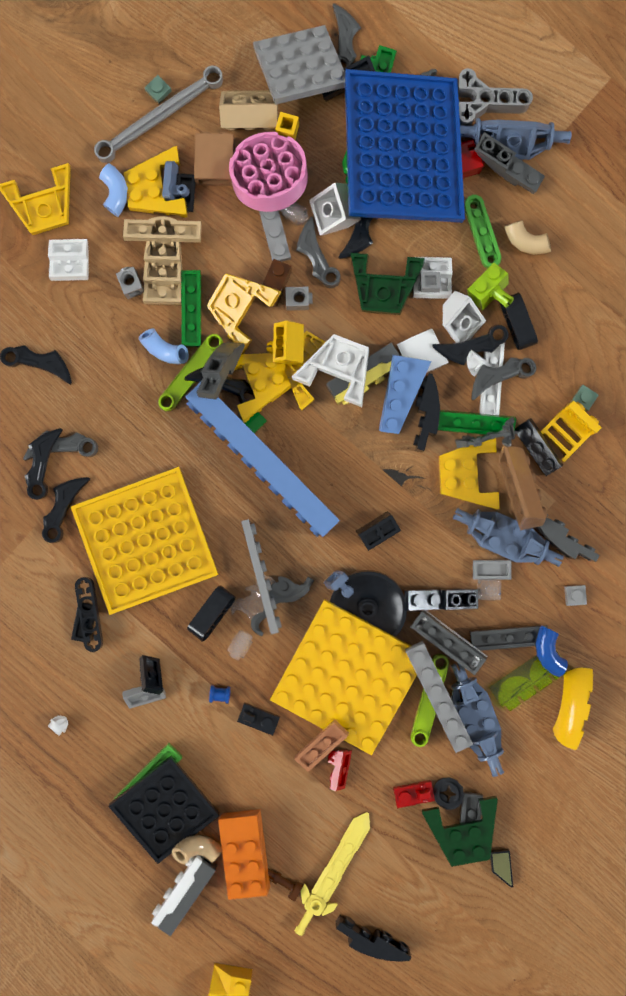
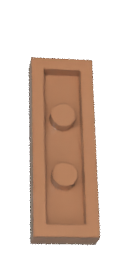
[294,720,349,772]

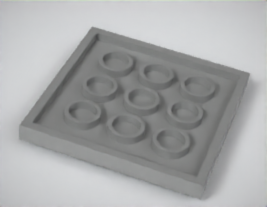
[253,25,345,105]

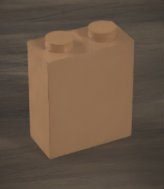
[194,131,235,186]

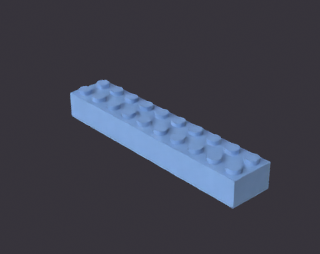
[185,382,340,537]

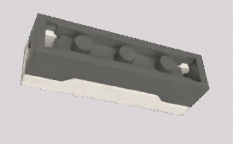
[411,610,487,676]
[151,855,217,937]

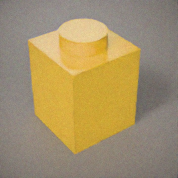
[275,112,299,140]

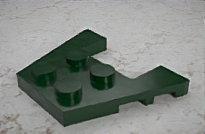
[351,253,425,315]
[421,796,498,867]

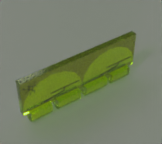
[489,651,567,711]

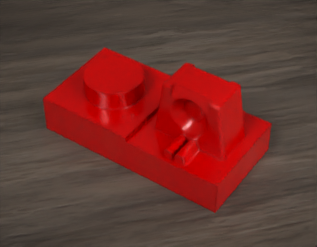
[327,749,352,791]
[393,780,435,809]

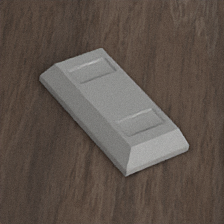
[473,560,511,580]

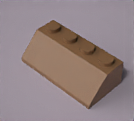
[499,445,547,531]

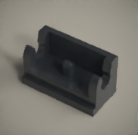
[356,511,401,551]

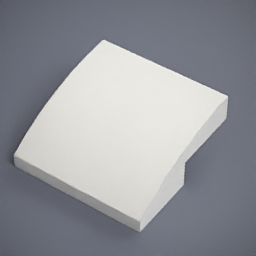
[48,239,89,281]
[413,257,452,299]
[397,329,449,373]

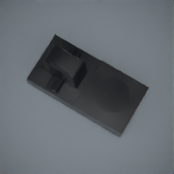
[139,655,163,695]
[237,703,280,736]

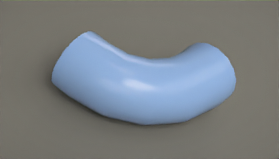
[99,163,128,217]
[139,328,189,364]

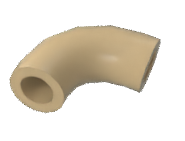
[504,220,551,255]
[172,835,222,864]

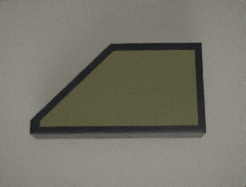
[490,849,513,887]

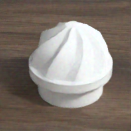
[48,715,68,736]

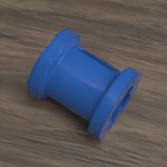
[209,685,231,704]

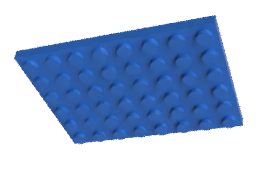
[345,69,465,223]

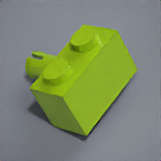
[467,263,514,311]

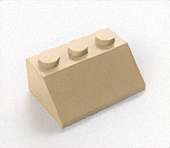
[219,90,278,130]

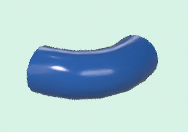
[535,626,568,677]

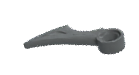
[332,4,361,67]
[296,217,340,288]
[471,358,536,400]
[23,430,98,461]

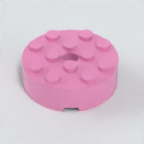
[229,132,308,212]

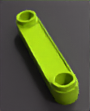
[158,334,223,412]
[410,654,449,747]

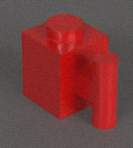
[461,139,485,178]

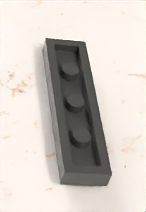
[469,625,548,651]

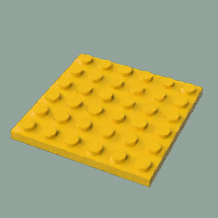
[71,467,219,615]
[270,599,417,755]

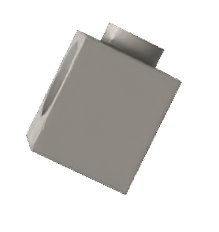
[116,267,144,299]
[285,287,313,311]

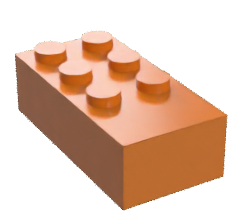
[218,809,270,900]

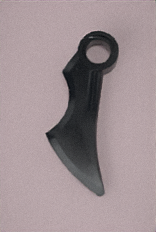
[338,217,373,259]
[432,324,509,365]
[0,345,72,385]
[184,368,255,404]
[25,428,63,500]
[42,477,90,543]

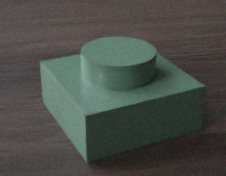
[145,75,172,104]
[571,385,599,412]

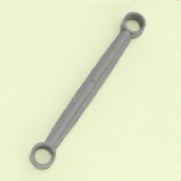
[94,66,223,163]

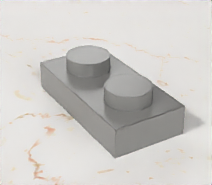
[123,686,166,709]

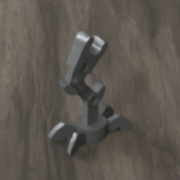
[455,417,518,448]

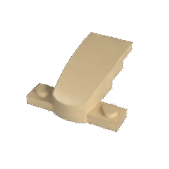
[123,216,202,305]

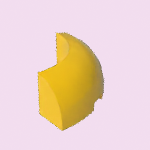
[553,668,593,750]

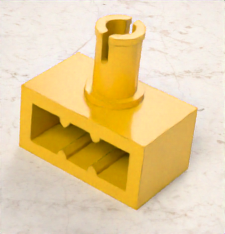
[266,321,304,365]

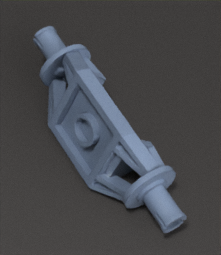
[460,118,572,160]
[452,508,564,567]
[451,663,504,777]

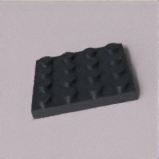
[108,756,219,864]

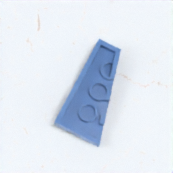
[379,355,431,434]

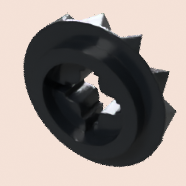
[433,777,465,810]

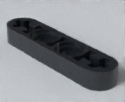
[75,577,103,652]

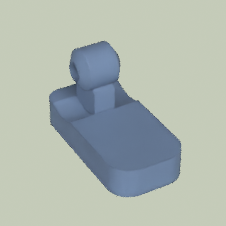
[162,161,190,201]
[323,570,354,598]

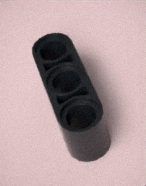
[500,293,538,350]
[187,585,236,642]

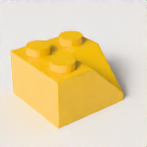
[208,963,253,996]

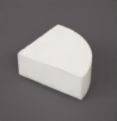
[467,350,487,377]

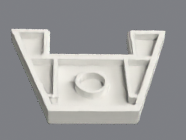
[292,334,369,407]

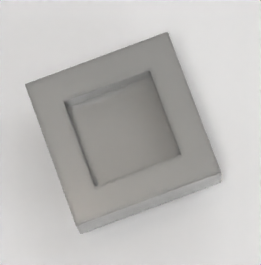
[420,272,441,293]
[564,585,587,606]

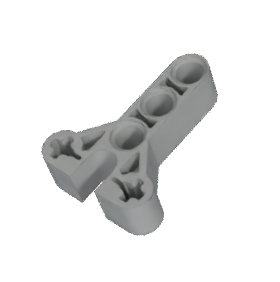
[458,68,533,126]

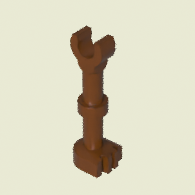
[268,868,303,901]

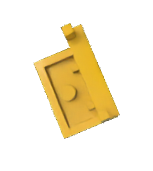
[541,401,602,462]

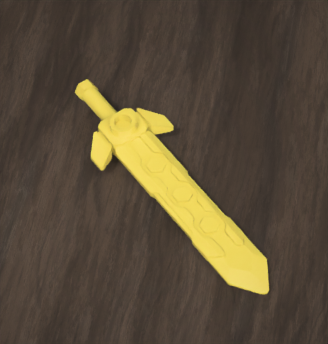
[294,812,370,936]

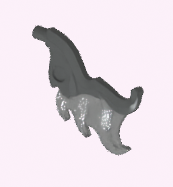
[231,575,314,636]

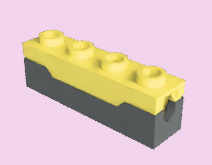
[326,343,400,405]

